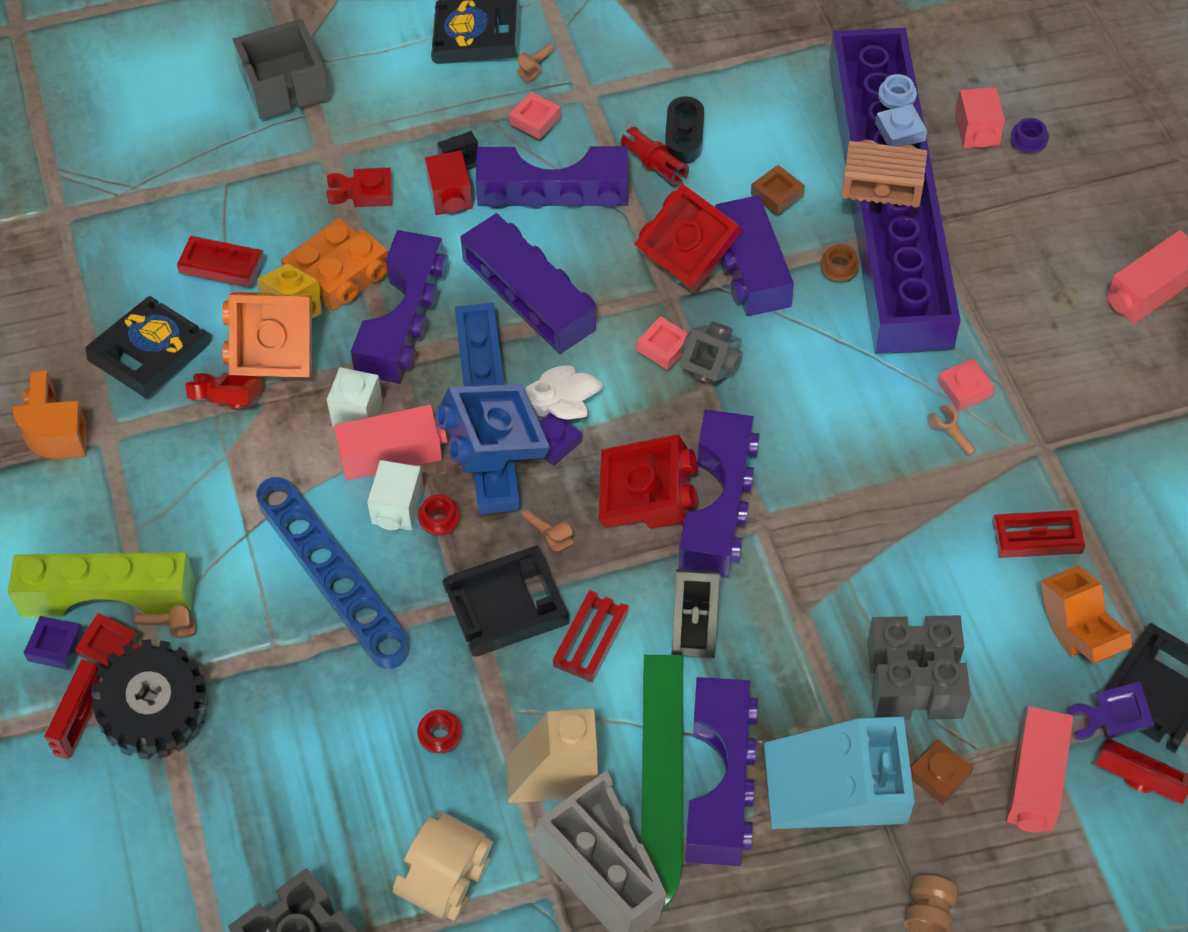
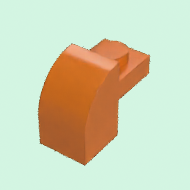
[12,370,87,459]
[1041,565,1132,663]

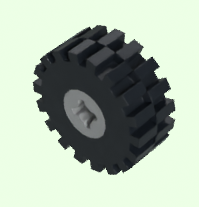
[91,639,208,760]

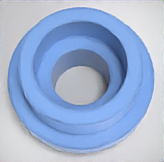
[878,74,917,109]

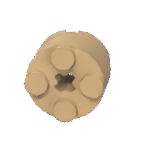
[393,809,493,922]

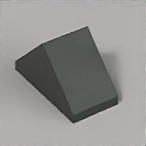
[671,569,720,658]

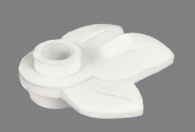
[525,365,603,419]

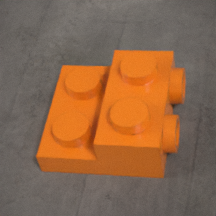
[281,217,388,312]
[222,292,312,377]

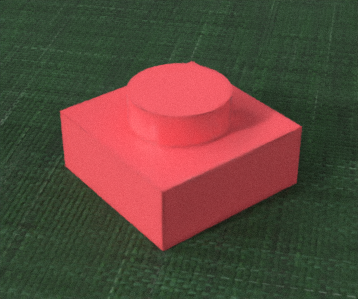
[509,92,561,140]
[636,316,688,370]
[937,358,995,411]

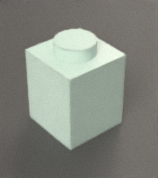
[327,367,383,428]
[367,460,424,531]

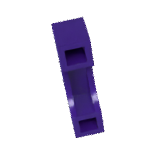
[475,146,628,207]
[351,230,449,384]
[678,409,760,578]
[685,677,758,866]

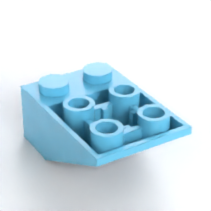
[764,717,915,829]

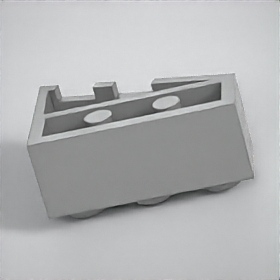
[532,770,667,932]

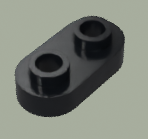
[665,96,704,162]

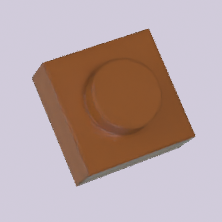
[751,165,805,215]
[910,739,973,805]

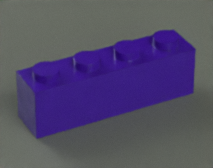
[460,213,597,355]

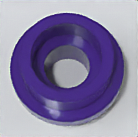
[1011,118,1049,153]

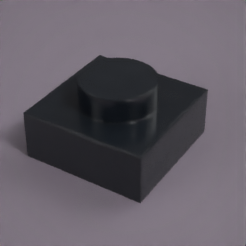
[437,131,478,170]

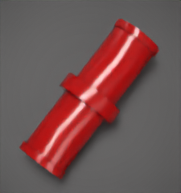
[620,126,689,185]

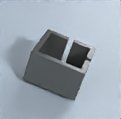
[232,19,330,119]

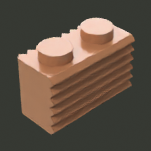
[842,140,927,208]

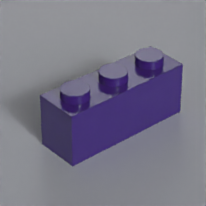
[715,195,794,317]

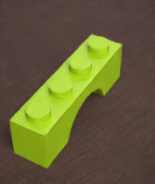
[8,552,195,617]

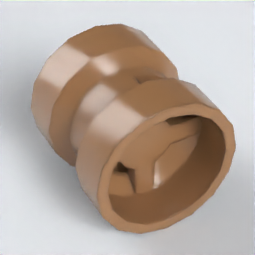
[904,875,959,932]

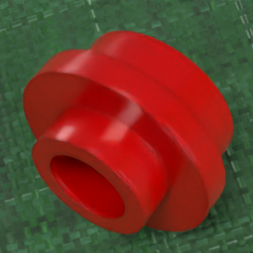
[418,494,460,535]
[417,710,462,754]

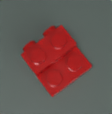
[634,183,743,292]
[599,434,698,529]

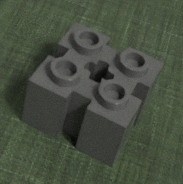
[867,615,971,720]
[228,868,358,932]

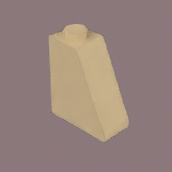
[506,708,598,803]

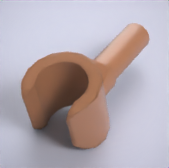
[517,44,554,82]
[927,405,976,456]
[522,509,574,552]
[134,605,195,638]

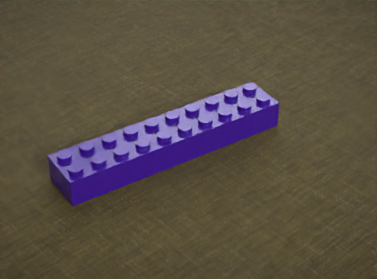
[829,28,961,353]

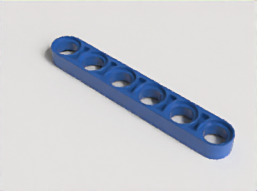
[256,477,409,669]

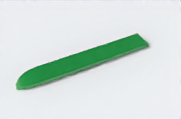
[641,655,683,909]

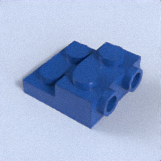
[436,384,550,473]

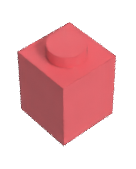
[955,87,1005,148]

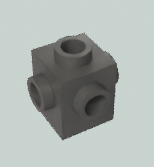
[679,322,743,383]

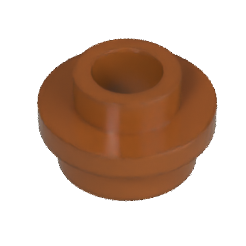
[820,244,859,281]

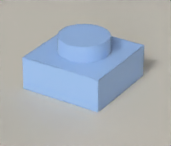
[875,104,927,146]

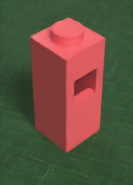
[1106,230,1188,324]
[334,405,447,481]
[1006,706,1073,833]

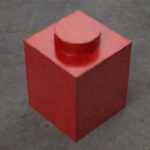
[425,150,473,215]

